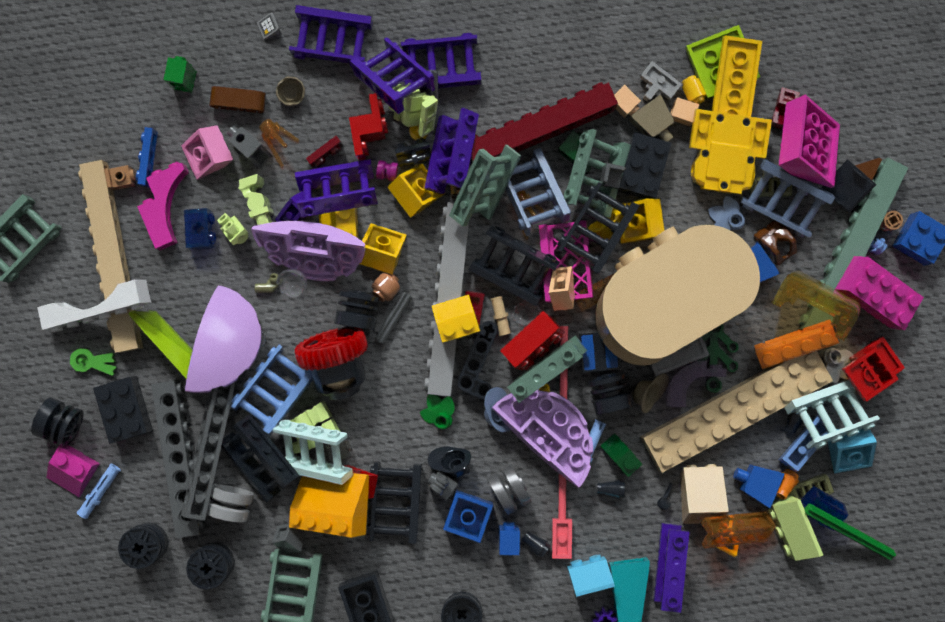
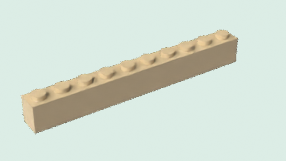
[78,160,143,353]

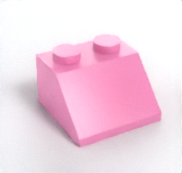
[181,126,233,180]

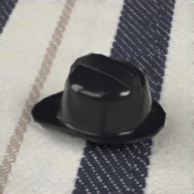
[428,446,471,478]

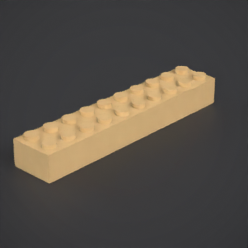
[640,351,833,473]

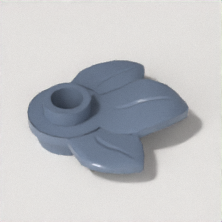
[708,196,745,230]

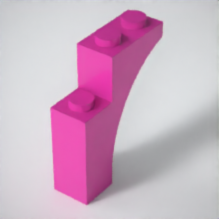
[137,162,189,250]

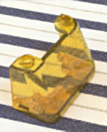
[772,271,861,341]

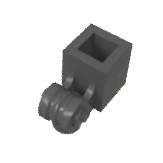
[426,471,458,500]

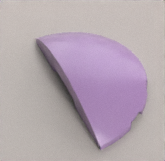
[251,221,365,281]
[185,285,262,393]
[492,389,593,488]

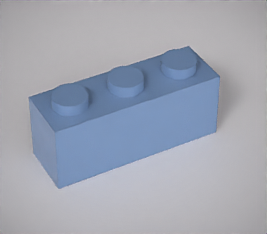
[778,415,829,472]

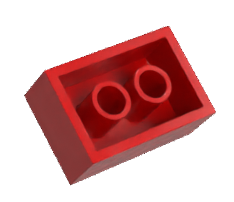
[500,311,565,371]

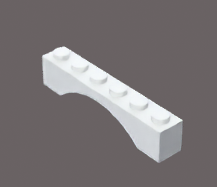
[37,280,151,332]

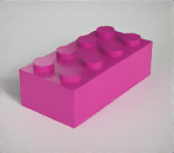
[835,256,924,331]

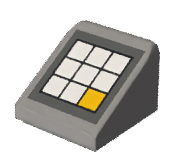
[257,13,281,40]

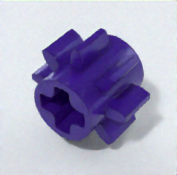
[592,607,617,622]

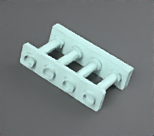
[785,380,880,449]
[273,420,353,485]

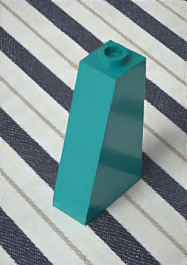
[608,557,650,622]

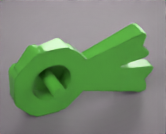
[70,348,117,376]

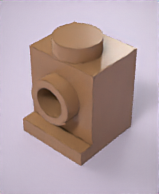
[104,165,136,191]

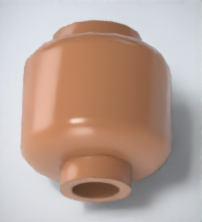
[372,273,400,302]

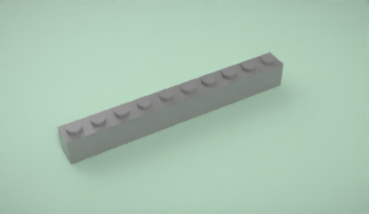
[424,202,469,396]

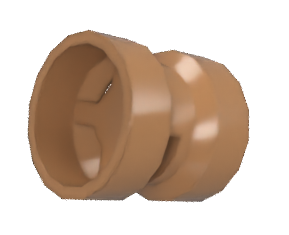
[879,211,903,232]

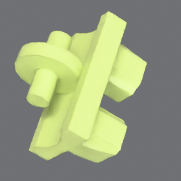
[217,213,248,245]

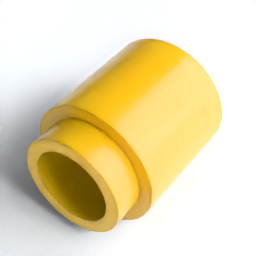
[681,75,707,104]

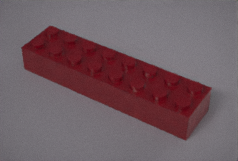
[470,82,618,164]

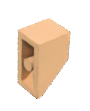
[549,266,575,311]

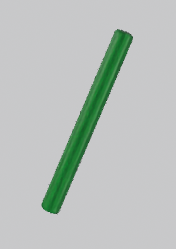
[804,504,896,560]

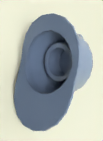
[484,387,511,432]

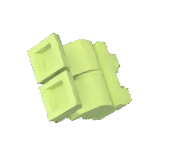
[389,83,438,138]
[238,174,274,225]
[290,401,341,454]

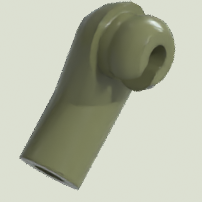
[255,273,281,293]

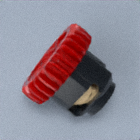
[294,327,368,400]

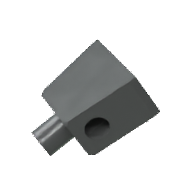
[227,126,272,169]

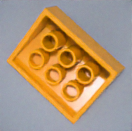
[289,473,369,538]

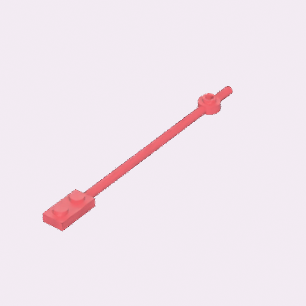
[552,326,572,559]

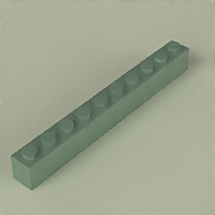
[798,158,908,330]

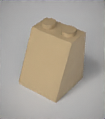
[681,464,729,524]

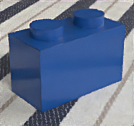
[499,522,520,555]

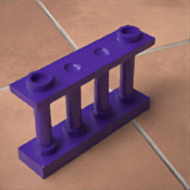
[289,5,373,67]
[401,33,481,90]
[350,37,435,114]
[424,108,479,194]
[295,159,378,217]
[653,523,689,613]

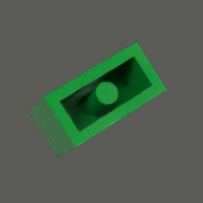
[163,56,197,93]

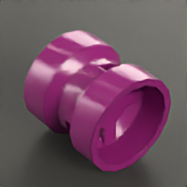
[376,160,398,182]

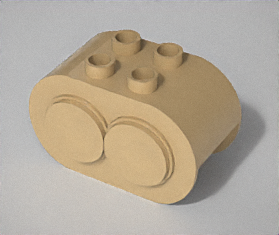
[595,225,760,365]

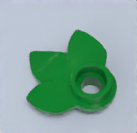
[420,394,455,429]

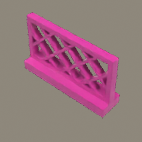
[539,220,593,303]

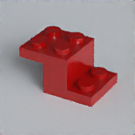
[349,93,388,161]
[842,336,905,402]

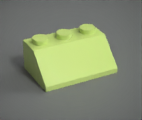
[768,495,823,561]

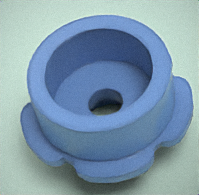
[868,238,887,255]

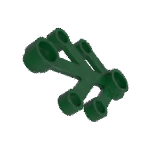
[688,324,739,393]

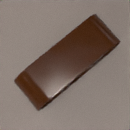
[209,86,266,113]

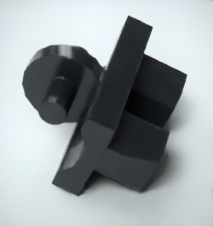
[395,138,431,169]

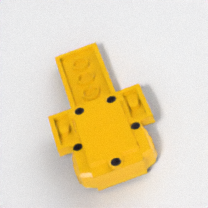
[689,35,772,194]

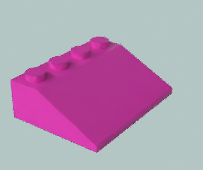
[779,94,840,188]

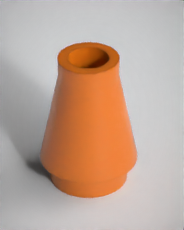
[776,469,799,499]

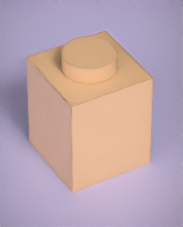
[615,85,641,118]
[670,97,699,126]

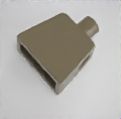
[629,95,674,142]

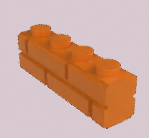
[754,319,839,369]

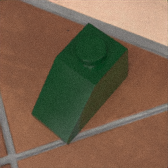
[557,131,591,175]
[600,433,643,477]

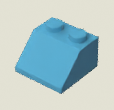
[828,429,877,473]
[567,555,615,597]

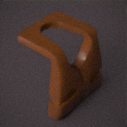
[754,220,797,265]

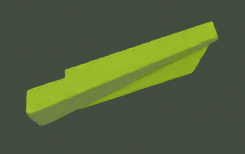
[128,310,193,379]

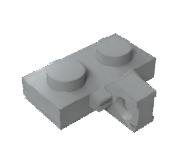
[639,61,682,103]

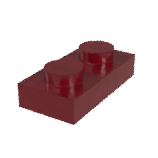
[306,136,343,167]

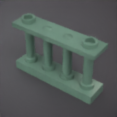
[564,129,630,218]
[449,145,521,227]
[0,194,62,283]
[507,335,587,403]
[261,547,323,622]

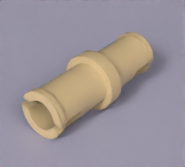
[490,296,511,336]

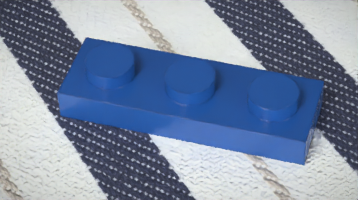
[136,127,158,188]

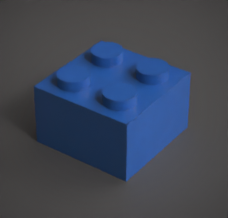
[892,211,945,266]
[443,490,493,543]

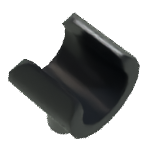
[657,483,674,510]

